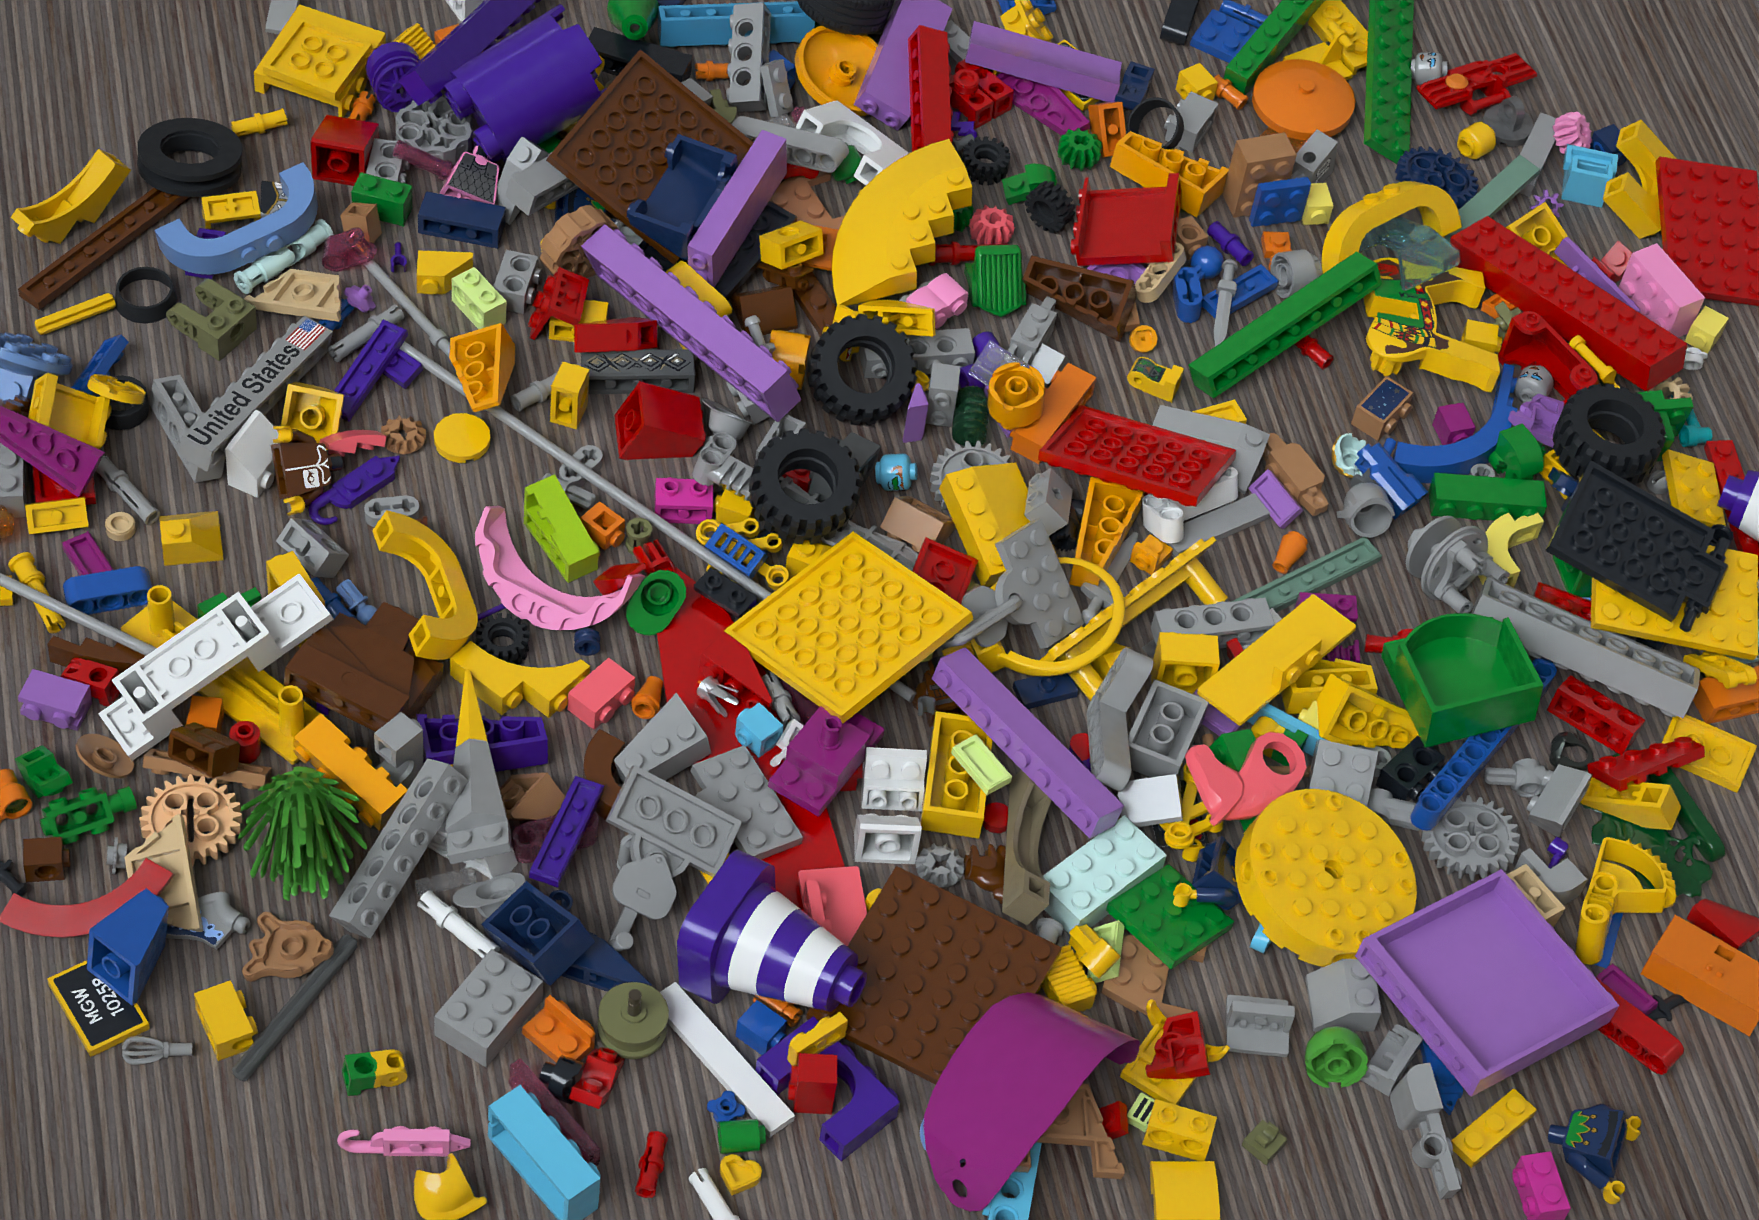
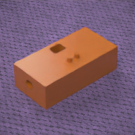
[1640,914,1759,1037]

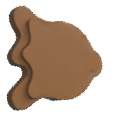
[242,912,334,982]

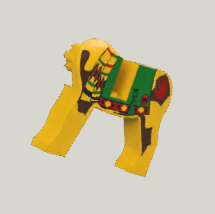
[1363,258,1500,392]

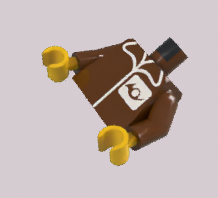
[271,425,343,516]

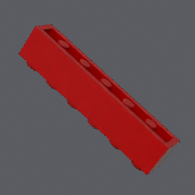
[908,25,954,152]

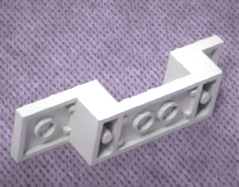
[98,574,334,761]

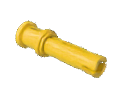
[8,552,66,634]

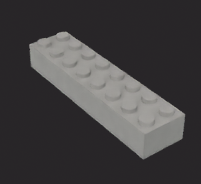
[1471,576,1700,718]

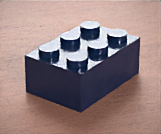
[481,881,595,986]

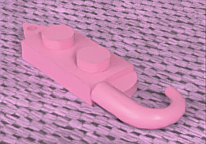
[337,1126,471,1157]

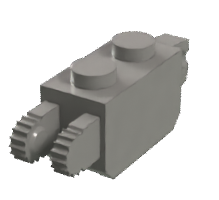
[1003,296,1057,368]

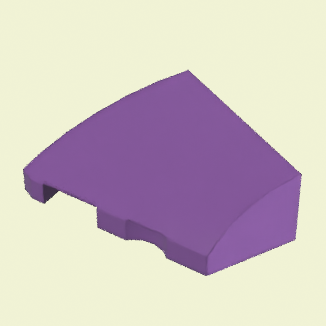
[1508,394,1564,448]

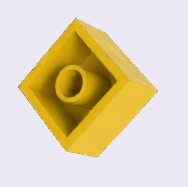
[1151,632,1220,697]

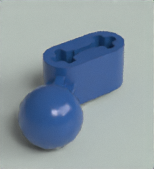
[1172,245,1224,323]

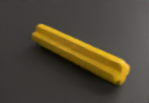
[34,293,116,335]

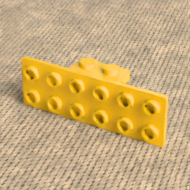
[1197,594,1356,726]

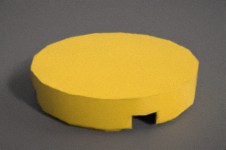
[87,374,146,404]
[434,413,490,463]

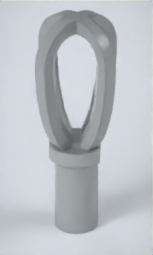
[122,1036,192,1065]

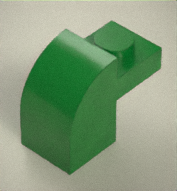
[1495,423,1544,480]

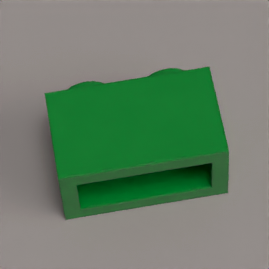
[351,172,413,227]

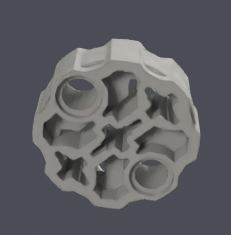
[395,97,473,171]

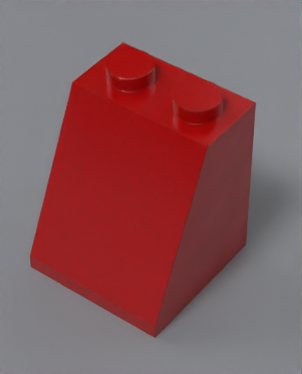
[311,115,379,186]
[614,381,706,460]

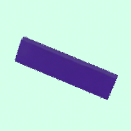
[334,319,408,422]
[529,776,604,888]

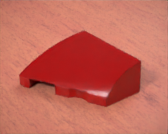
[1686,898,1759,950]
[1145,1011,1210,1079]

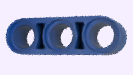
[63,566,152,615]

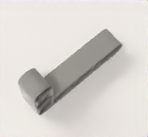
[1086,647,1153,792]

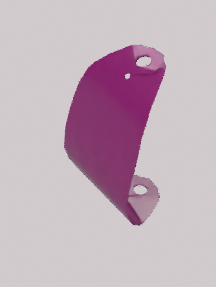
[923,992,1140,1212]

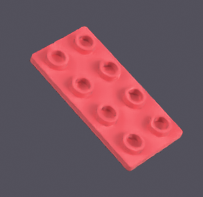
[798,866,867,946]

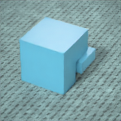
[1561,144,1618,208]

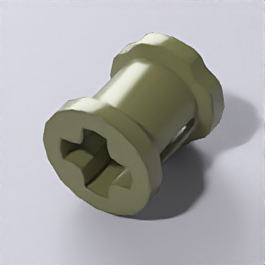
[625,518,652,555]

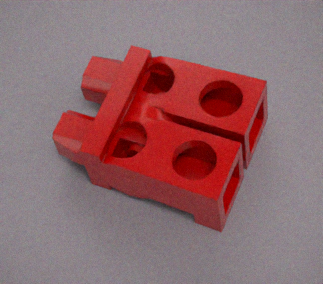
[949,59,1014,130]

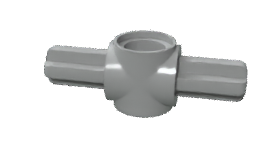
[1484,758,1554,798]

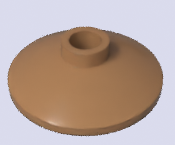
[76,734,134,779]

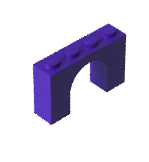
[755,1016,900,1161]

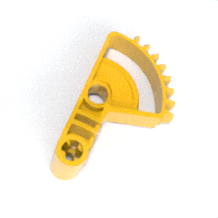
[1575,837,1676,965]

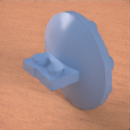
[0,332,73,401]

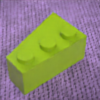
[524,474,600,583]

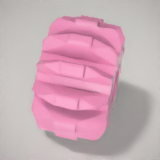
[1553,112,1592,154]

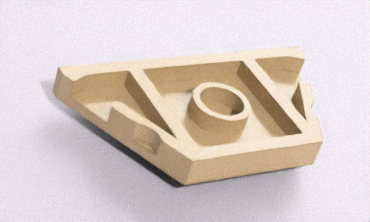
[244,269,342,322]
[124,814,203,932]

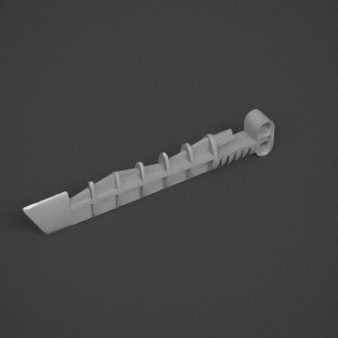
[692,432,980,593]

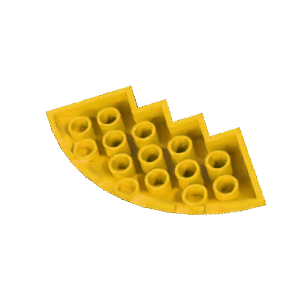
[832,139,972,306]

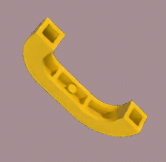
[1322,181,1462,274]
[372,510,478,660]

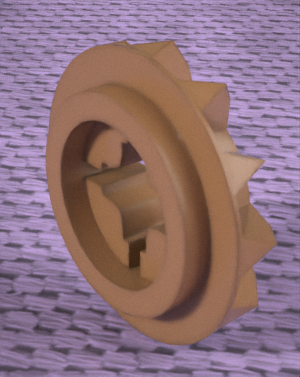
[381,415,426,454]

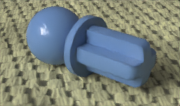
[336,579,378,625]

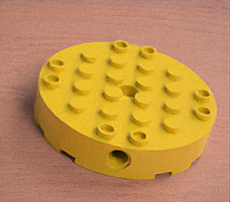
[1235,789,1417,967]

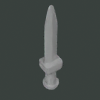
[1213,259,1238,346]

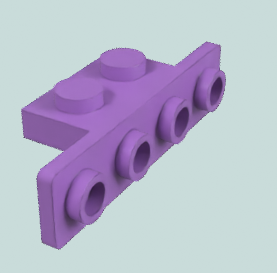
[1554,237,1640,313]

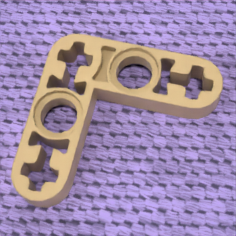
[1135,242,1186,303]

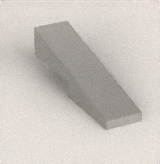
[1519,112,1556,197]

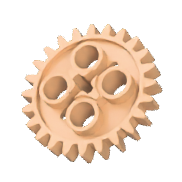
[139,774,242,867]

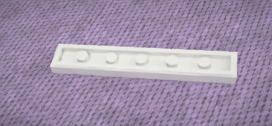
[660,982,795,1138]

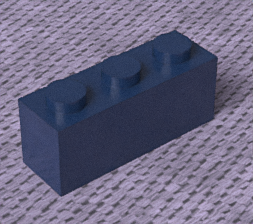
[418,191,506,249]

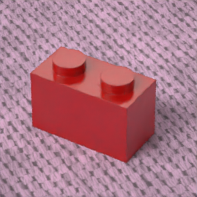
[788,1053,837,1115]

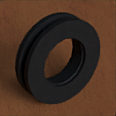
[137,118,243,197]

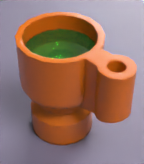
[0,769,33,823]

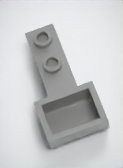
[1390,1062,1462,1200]

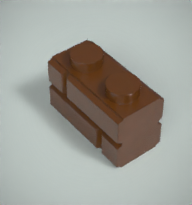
[168,722,240,778]

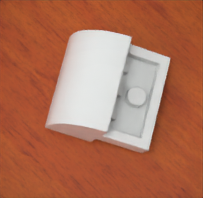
[861,747,927,811]

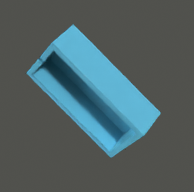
[488,1085,601,1220]

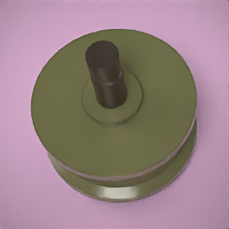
[597,982,669,1059]

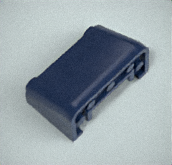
[627,134,738,261]

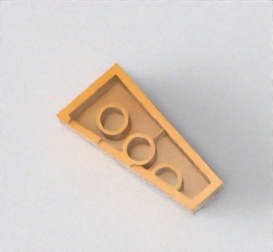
[1110,131,1229,217]

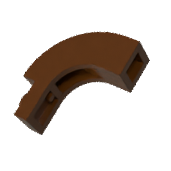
[583,729,625,820]

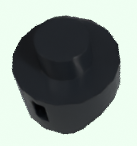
[539,1055,585,1104]

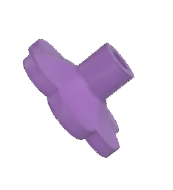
[344,284,376,313]

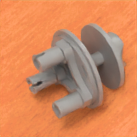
[1406,516,1510,614]

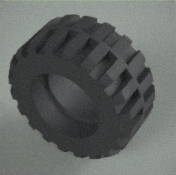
[807,314,918,425]
[1553,384,1666,485]
[749,429,863,544]

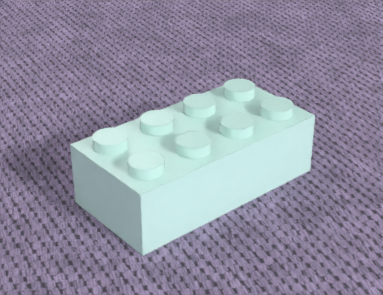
[1043,815,1167,934]

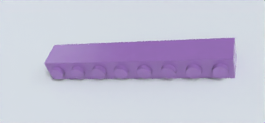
[932,647,1124,838]

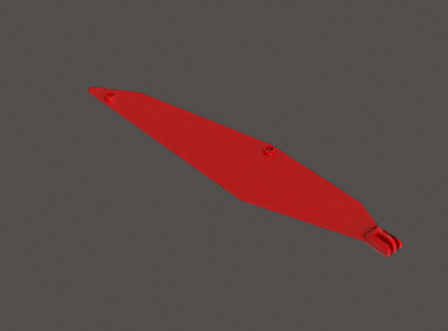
[632,539,845,911]

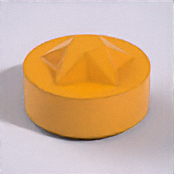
[1129,325,1158,353]

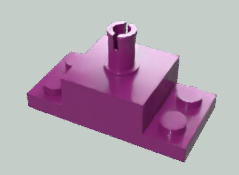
[768,706,885,817]

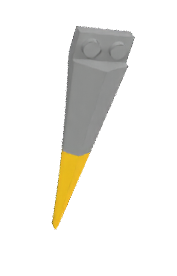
[445,668,512,864]

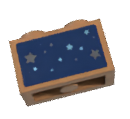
[1351,376,1413,441]

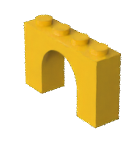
[1603,120,1677,239]

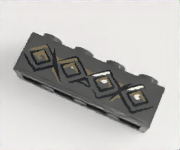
[581,349,695,394]

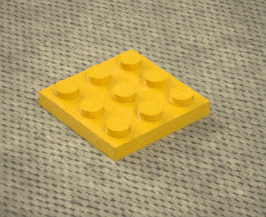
[263,17,372,101]

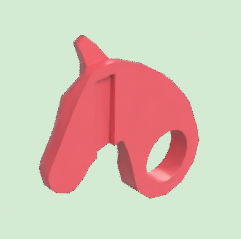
[1185,732,1307,826]

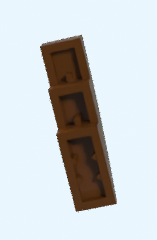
[47,635,145,674]

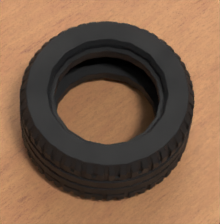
[797,0,895,35]

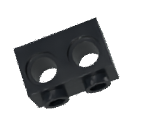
[1376,736,1445,801]

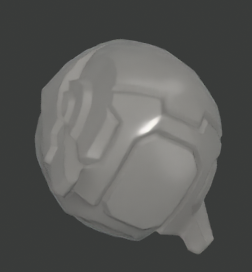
[1336,482,1395,538]

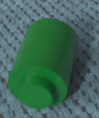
[717,1119,766,1154]

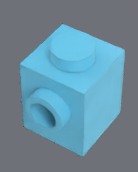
[735,702,784,758]

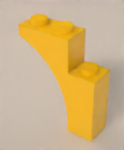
[11,149,131,244]
[450,641,590,718]

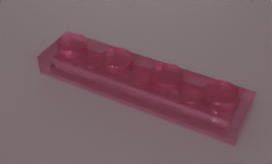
[509,1058,600,1166]

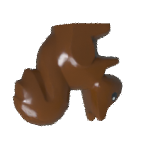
[964,844,1006,904]

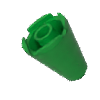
[607,0,659,40]

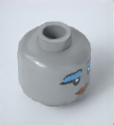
[1411,52,1448,85]
[1514,365,1554,403]

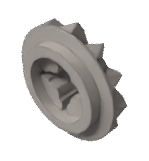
[916,843,964,888]

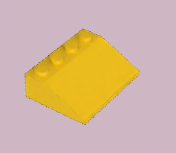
[939,463,1058,587]

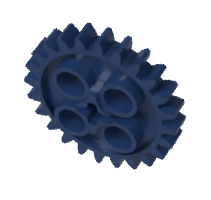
[1395,146,1479,209]

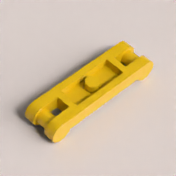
[1683,651,1757,689]

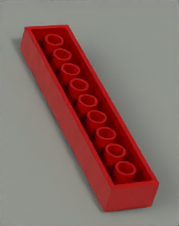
[1448,216,1687,391]

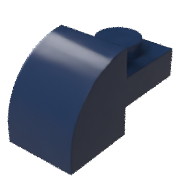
[1114,61,1155,110]

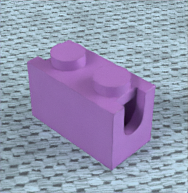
[18,669,92,731]

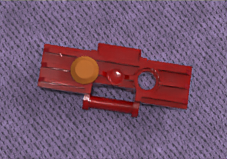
[1416,53,1537,115]

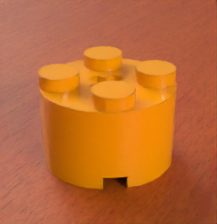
[769,330,811,390]
[987,362,1045,430]

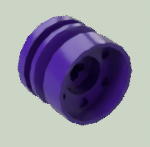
[365,42,420,113]

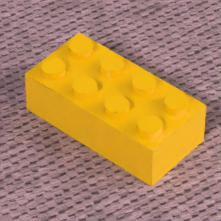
[920,711,993,839]

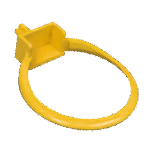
[941,557,1125,677]

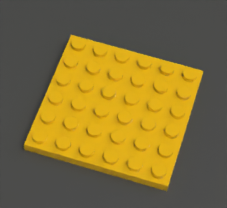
[724,531,973,724]

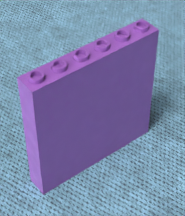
[1355,869,1619,1097]

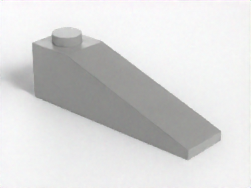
[1152,405,1270,494]

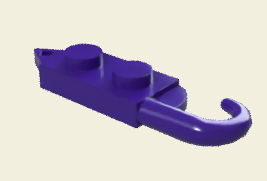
[308,456,400,525]

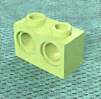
[452,267,507,329]

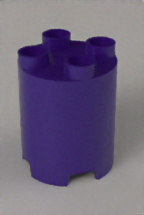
[443,4,607,163]

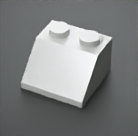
[225,409,279,498]
[854,813,922,864]

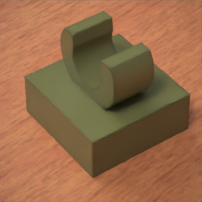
[1241,1120,1287,1165]

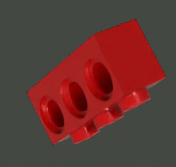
[1547,675,1646,755]

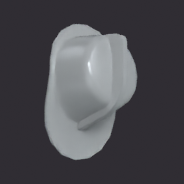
[702,398,755,440]
[453,872,526,918]

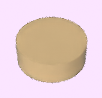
[105,512,136,541]

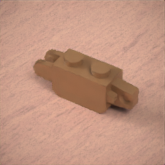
[1262,433,1329,516]

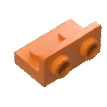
[522,995,595,1063]

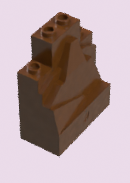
[283,602,444,732]

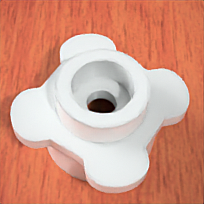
[1683,347,1708,370]

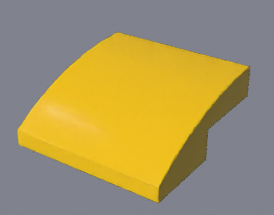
[1150,1161,1220,1220]

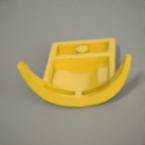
[1120,999,1230,1105]

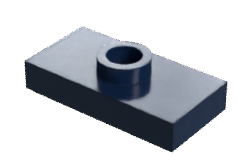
[1012,673,1078,709]

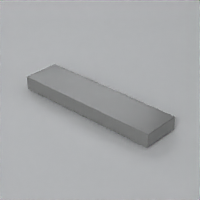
[1165,493,1270,557]

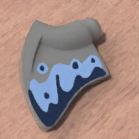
[166,892,250,950]

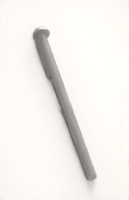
[0,573,157,656]

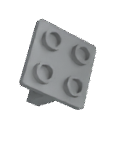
[1226,995,1295,1057]

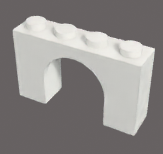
[796,100,909,185]

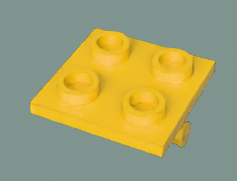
[1283,21,1356,80]

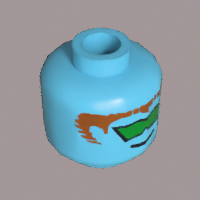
[875,454,917,491]

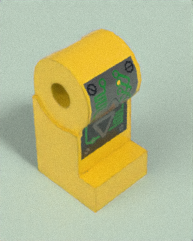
[1127,357,1184,403]

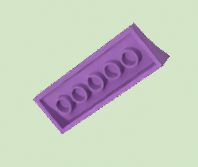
[965,21,1122,102]

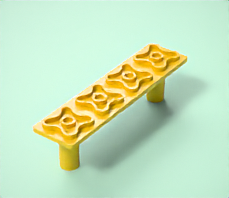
[1040,536,1228,701]
[121,585,334,765]

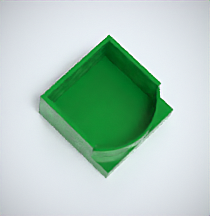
[1381,613,1544,748]

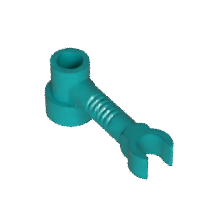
[1671,392,1712,447]

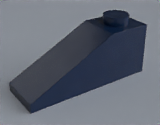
[561,932,652,992]

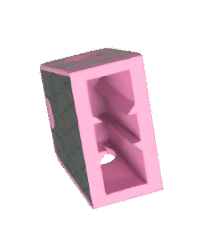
[439,146,499,205]

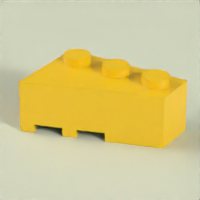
[1281,658,1378,714]

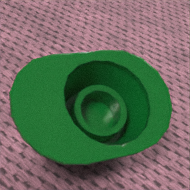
[626,570,686,635]

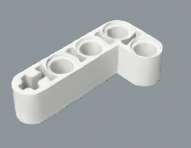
[1142,466,1238,543]

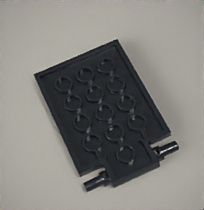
[1545,460,1730,632]

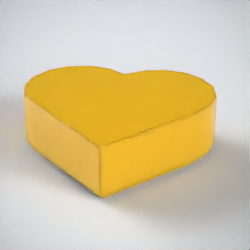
[720,1154,762,1196]

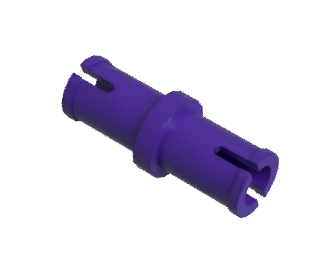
[1207,221,1254,266]

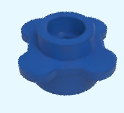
[707,1091,745,1123]

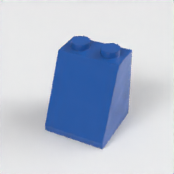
[87,888,169,1006]

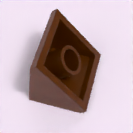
[730,285,798,336]

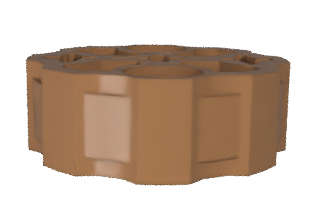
[540,205,620,278]

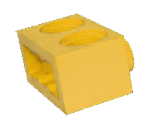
[1142,1099,1217,1161]

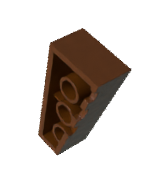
[1023,255,1137,342]

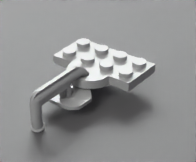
[936,518,1085,650]
[617,745,803,870]
[606,765,742,952]

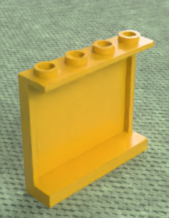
[254,4,386,118]

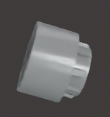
[1270,249,1322,298]

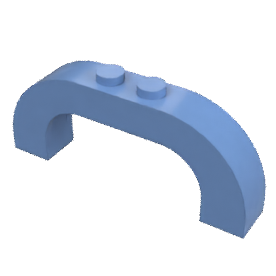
[155,162,318,275]

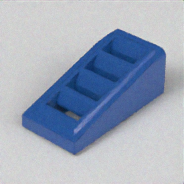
[705,523,768,579]

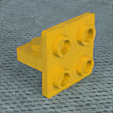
[1000,0,1053,43]

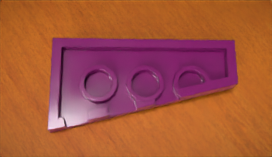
[997,73,1090,136]
[0,406,105,497]

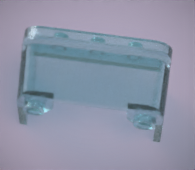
[1331,216,1461,291]

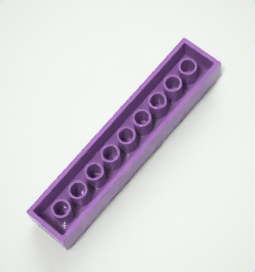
[581,224,802,423]

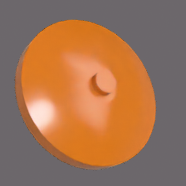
[1252,59,1355,140]

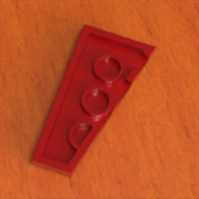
[1587,737,1705,792]

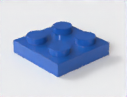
[1190,9,1257,63]
[1249,177,1311,227]

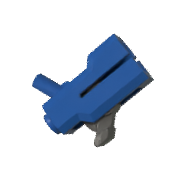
[1350,438,1428,520]

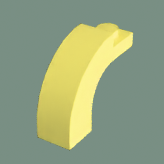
[1478,513,1544,588]

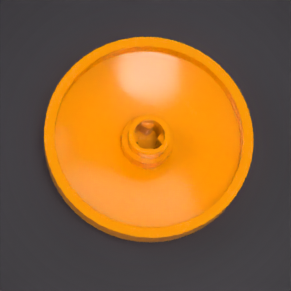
[795,26,878,116]

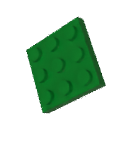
[1106,864,1234,969]

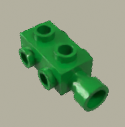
[40,786,137,845]

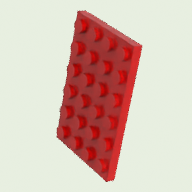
[1655,156,1759,306]
[1038,405,1236,507]

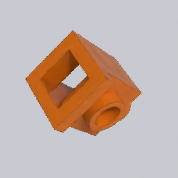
[580,501,625,550]

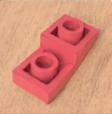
[320,430,386,457]

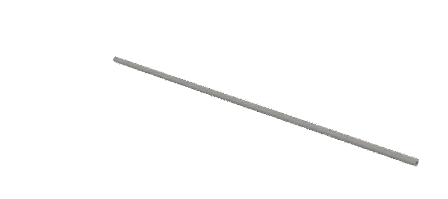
[399,341,916,702]

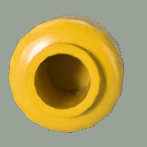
[1457,122,1496,160]

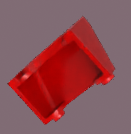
[1498,311,1599,406]

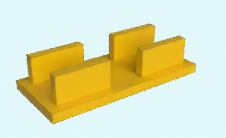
[1308,0,1368,75]

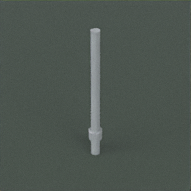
[357,250,450,359]

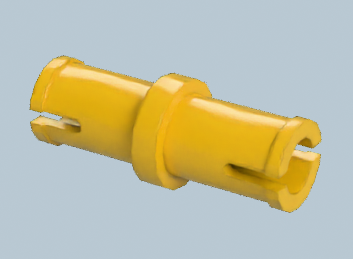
[231,108,288,137]

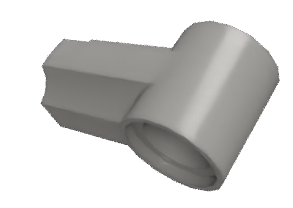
[1367,788,1420,831]

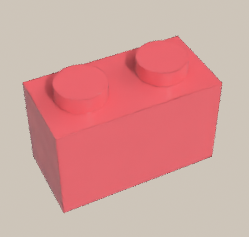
[567,657,635,730]

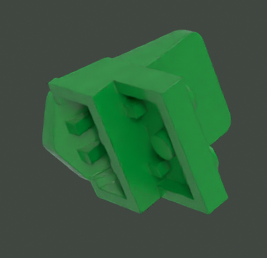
[964,245,1026,317]
[1637,390,1694,462]

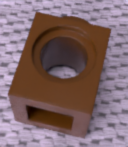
[23,837,70,882]

